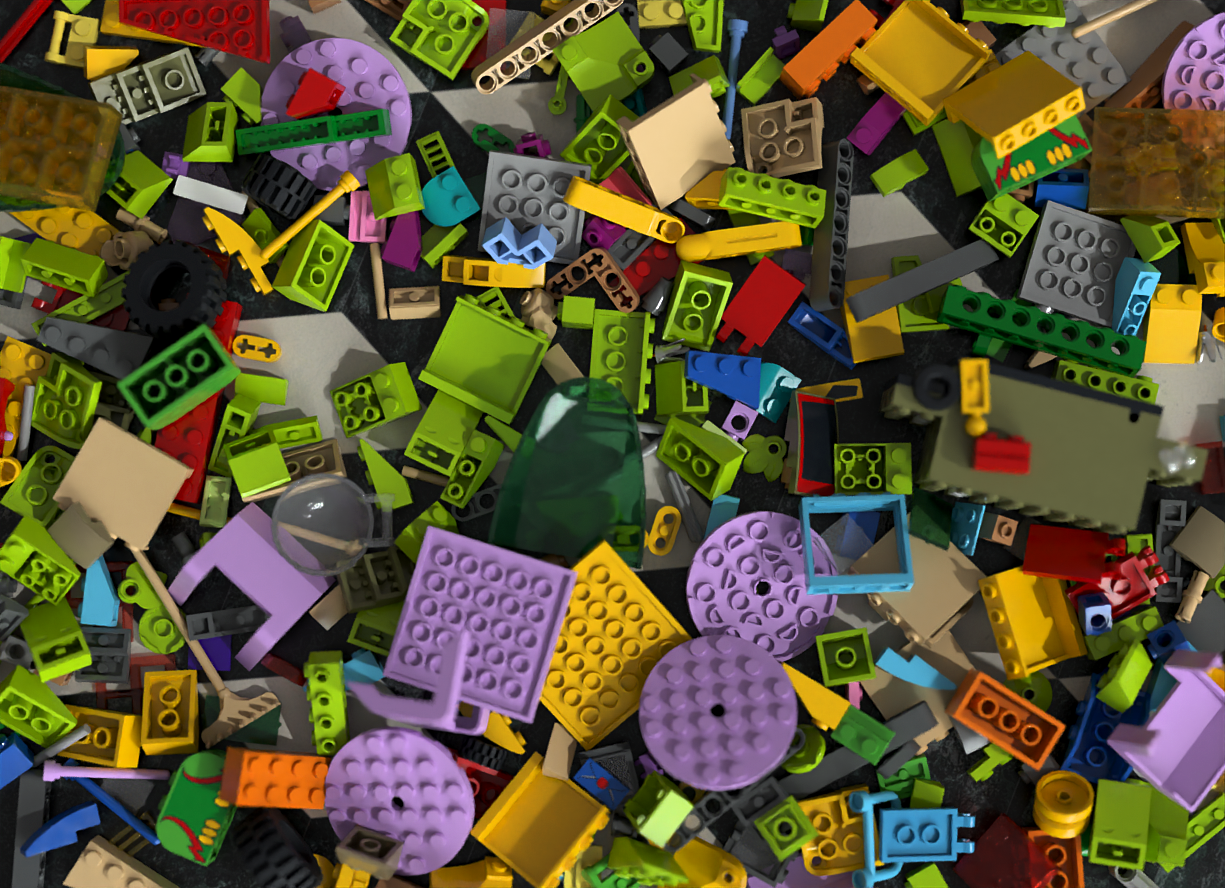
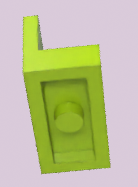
[736,47,785,106]
[421,223,469,269]
[0,236,31,293]

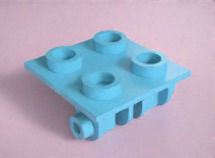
[946,502,985,556]

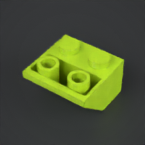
[669,55,731,98]
[182,102,239,162]
[94,150,173,219]
[968,194,1039,258]
[655,361,709,416]
[223,427,291,498]
[1095,638,1153,713]

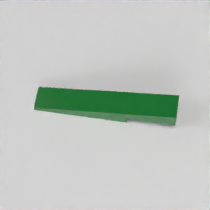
[235,109,392,155]

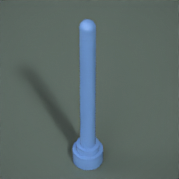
[722,19,748,140]

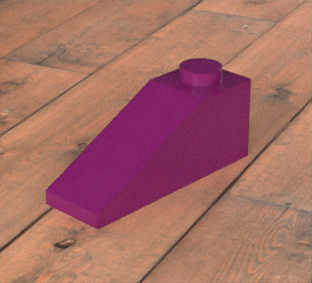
[847,93,906,156]

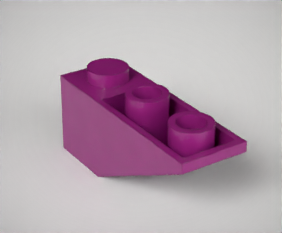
[381,210,423,273]

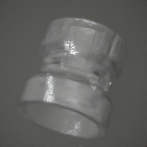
[1159,442,1195,475]

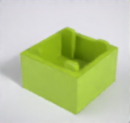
[623,770,694,847]

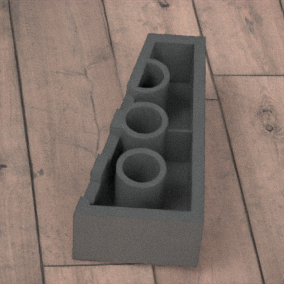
[37,316,156,380]

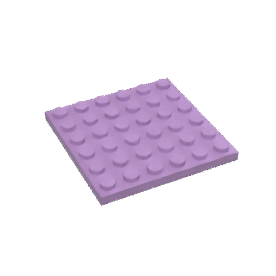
[383,526,578,723]

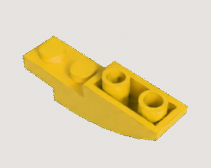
[202,207,273,296]
[442,255,546,288]
[457,701,527,755]

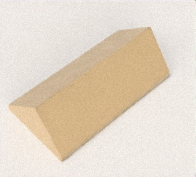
[242,439,347,503]

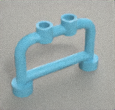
[849,790,903,888]

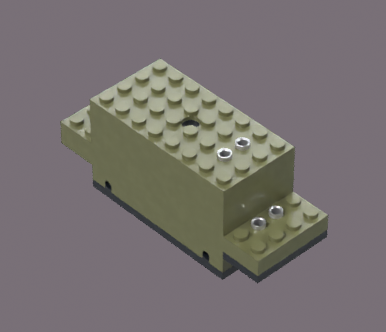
[879,355,1208,535]

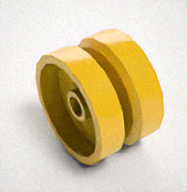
[1033,770,1094,838]

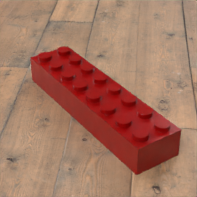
[155,293,243,504]

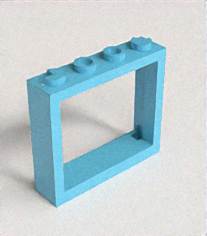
[798,492,914,595]

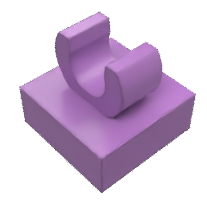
[772,25,801,60]
[162,152,191,180]
[634,751,666,778]

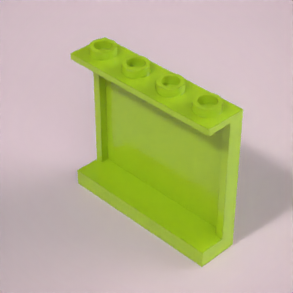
[418,293,552,424]

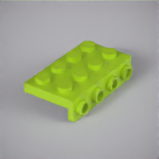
[960,0,1066,28]
[587,309,655,415]

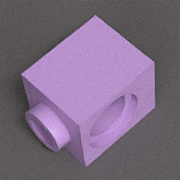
[721,401,759,442]

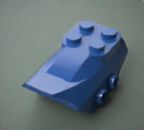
[1060,667,1151,785]

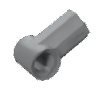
[1108,865,1159,888]

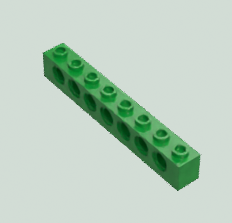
[937,285,1147,378]

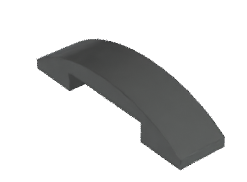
[1153,499,1187,603]
[186,605,270,641]

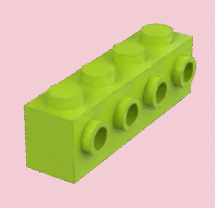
[718,167,826,228]
[1051,358,1159,404]
[304,651,351,756]

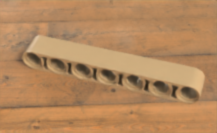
[471,0,624,94]

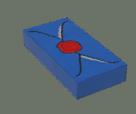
[573,757,630,811]

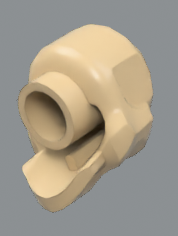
[99,231,154,270]
[520,288,558,340]

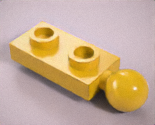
[959,359,990,437]

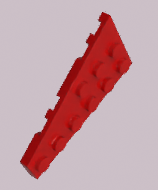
[119,0,270,64]

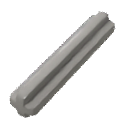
[665,470,704,543]

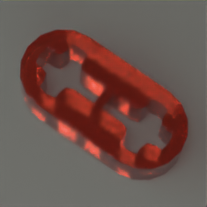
[261,652,308,687]

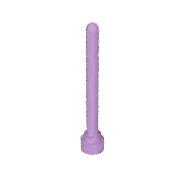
[43,760,171,781]

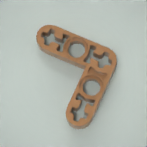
[546,247,640,313]

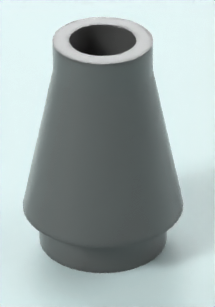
[641,276,674,316]

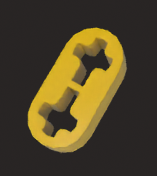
[233,335,282,363]

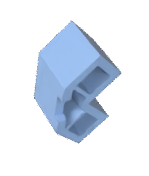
[482,217,557,270]

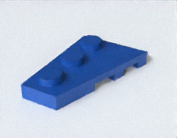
[684,351,761,410]

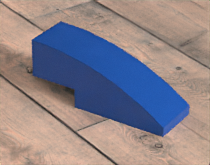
[788,301,857,370]
[20,801,101,857]

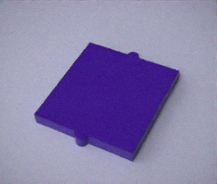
[188,635,232,671]

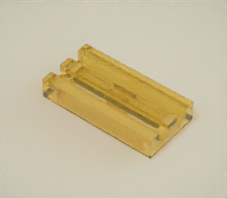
[108,811,157,857]

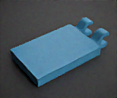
[879,807,975,863]

